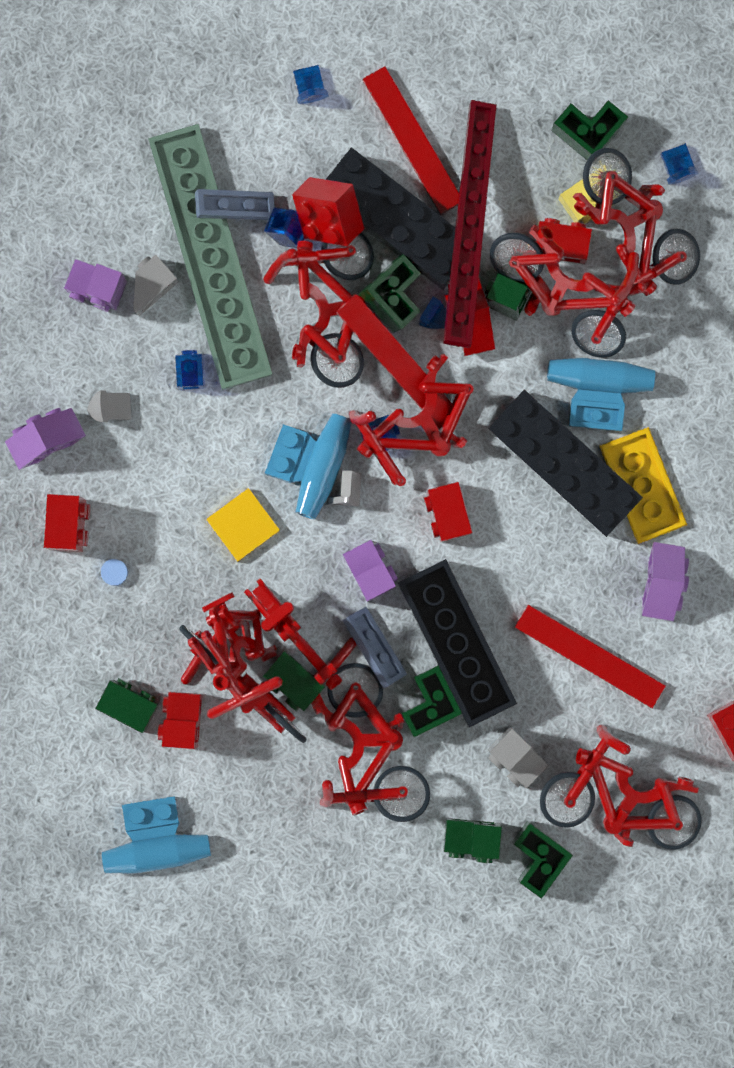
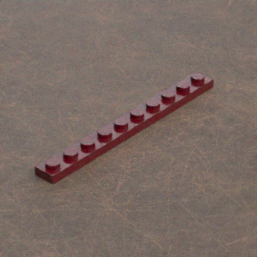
[443,100,497,348]

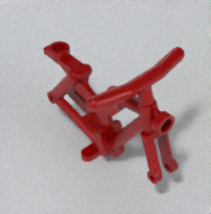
[349,354,474,486]
[244,578,357,690]
[188,592,282,719]

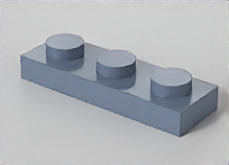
[195,189,275,221]
[342,606,407,688]

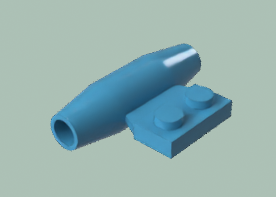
[547,358,655,431]
[265,414,352,520]
[102,796,211,874]

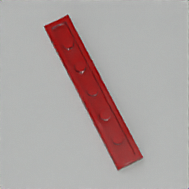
[362,66,459,215]
[336,294,452,430]
[514,605,666,709]

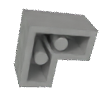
[487,727,549,789]

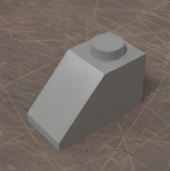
[133,255,178,316]

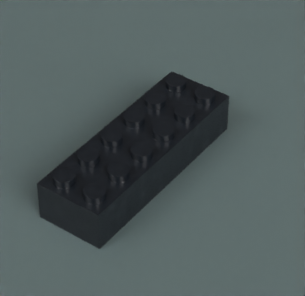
[325,147,456,290]
[488,389,643,537]
[398,559,517,728]

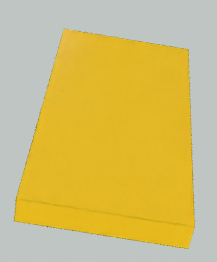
[599,427,687,544]

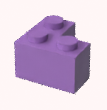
[64,259,128,312]
[5,408,86,470]
[343,540,398,602]
[642,542,689,621]

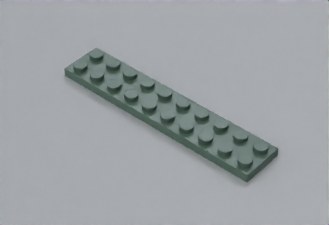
[148,124,273,390]

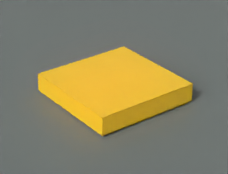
[206,488,280,562]

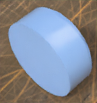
[101,559,128,586]

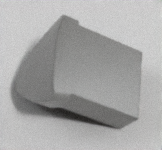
[87,390,132,422]
[327,470,362,507]

